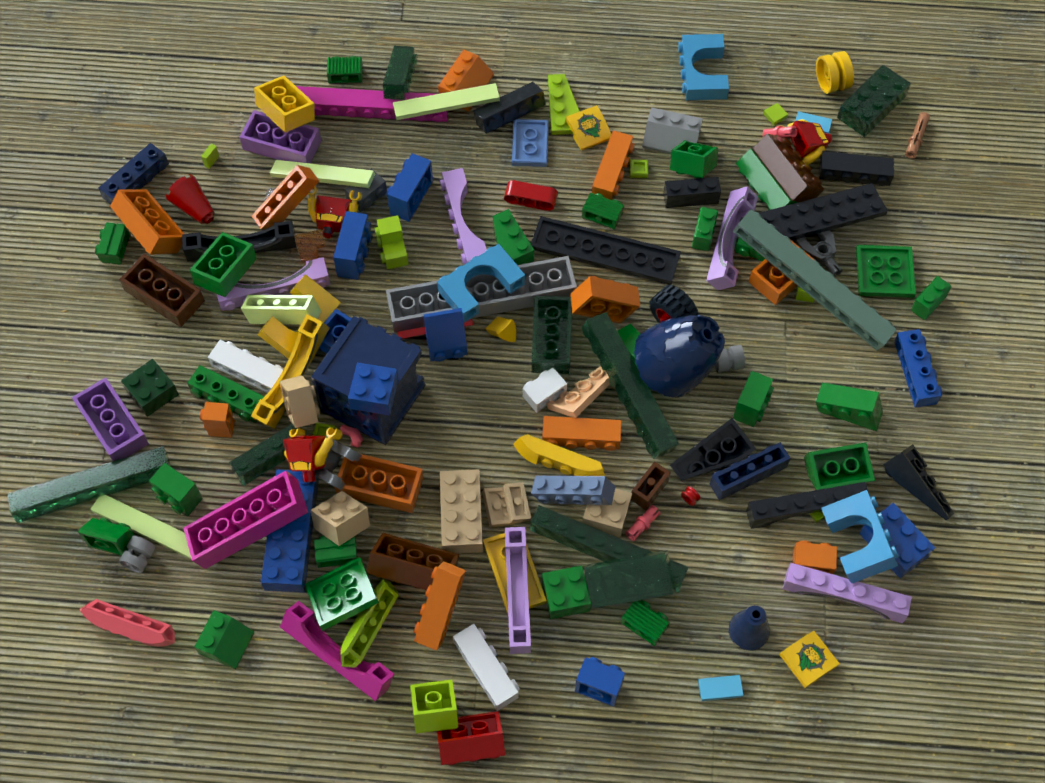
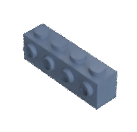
[531,476,616,505]

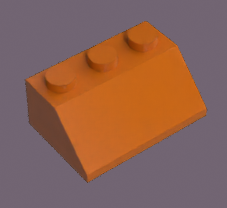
[438,49,494,112]

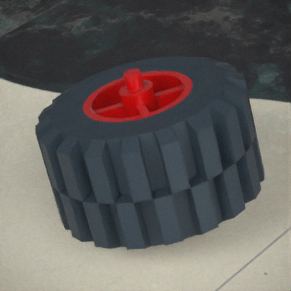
[649,285,699,323]

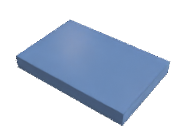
[512,119,549,167]

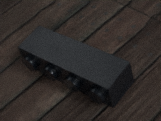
[473,82,546,134]
[819,151,894,186]

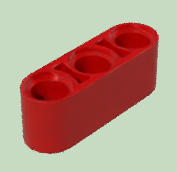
[504,180,558,211]

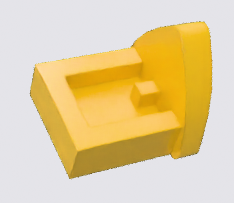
[485,316,516,342]

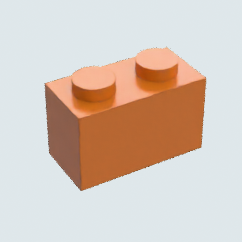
[200,402,235,438]
[793,540,837,574]

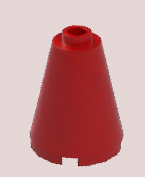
[165,174,215,224]

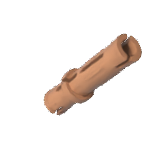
[905,112,930,159]

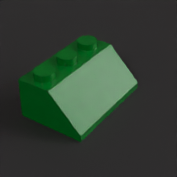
[804,442,875,490]

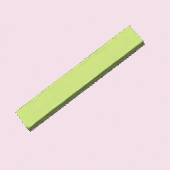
[393,83,500,120]
[270,160,375,188]
[91,493,192,560]

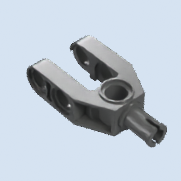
[792,230,843,277]
[315,440,362,490]

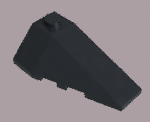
[670,418,756,481]
[883,444,954,520]

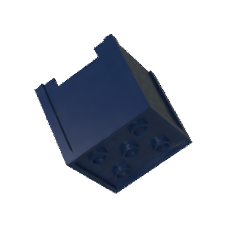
[311,316,426,446]

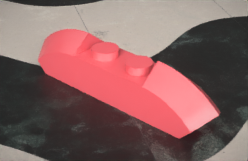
[79,599,175,647]

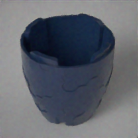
[634,315,725,398]

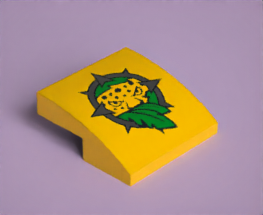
[566,105,611,151]
[779,631,840,688]

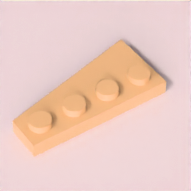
[546,361,624,418]

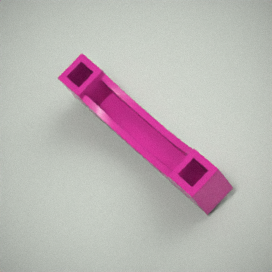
[280,601,394,701]

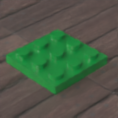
[856,245,916,298]
[305,557,379,631]

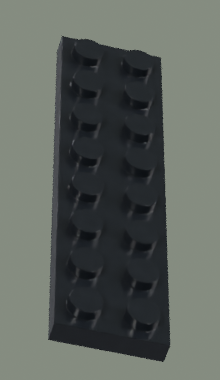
[740,183,888,250]
[531,216,681,285]

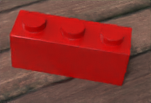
[437,711,505,765]

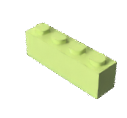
[241,295,321,325]

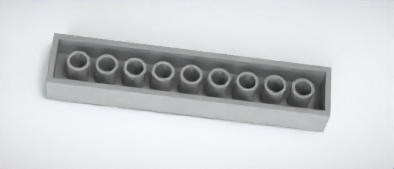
[386,256,577,333]

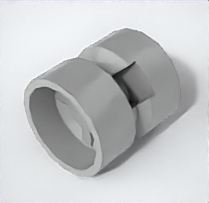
[715,345,745,373]
[118,536,156,573]

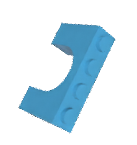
[678,34,729,100]
[437,244,525,323]
[822,490,899,584]

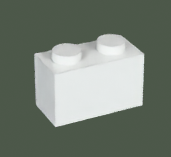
[523,368,567,413]

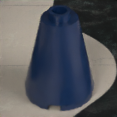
[728,605,770,651]

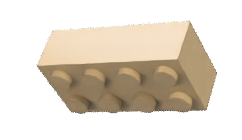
[440,469,483,554]

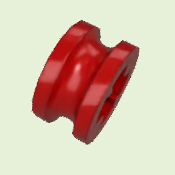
[681,486,701,506]

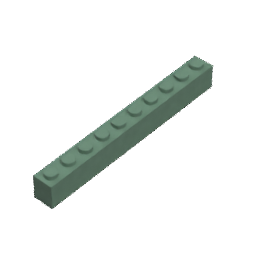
[733,209,897,351]

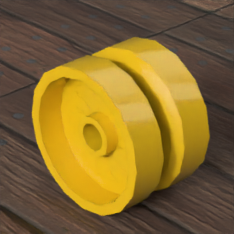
[816,51,854,94]

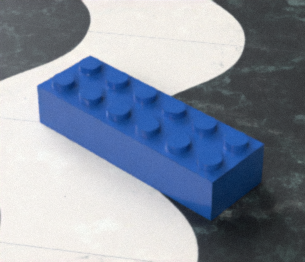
[261,469,319,593]

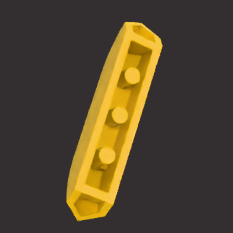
[513,434,605,476]

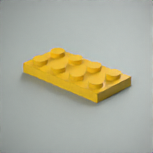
[483,533,547,615]

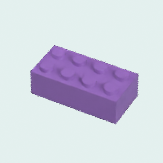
[240,110,321,163]
[71,377,149,464]

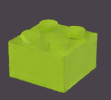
[410,680,458,734]

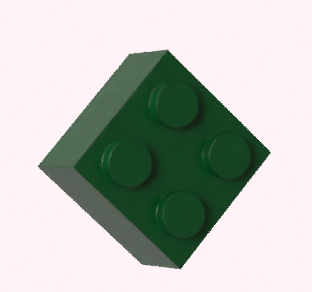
[121,359,179,417]

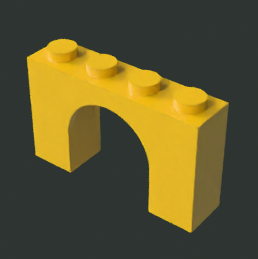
[257,274,341,359]

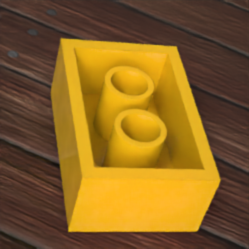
[254,75,315,133]

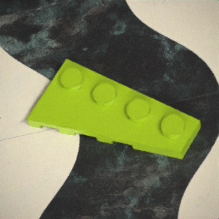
[548,74,580,135]

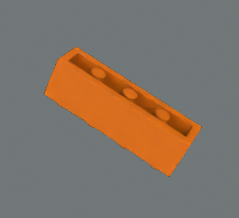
[592,131,635,200]
[252,165,319,230]
[542,416,621,451]
[414,561,467,651]

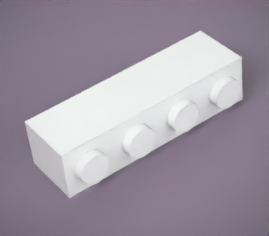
[208,340,284,393]
[453,624,520,711]

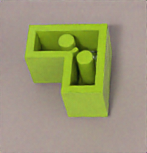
[374,215,409,270]

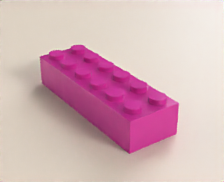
[183,471,308,569]

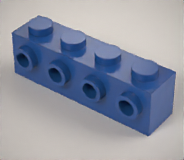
[894,329,942,408]

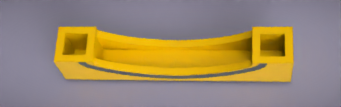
[251,314,330,429]

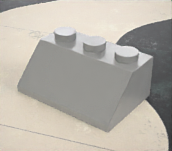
[642,107,703,154]

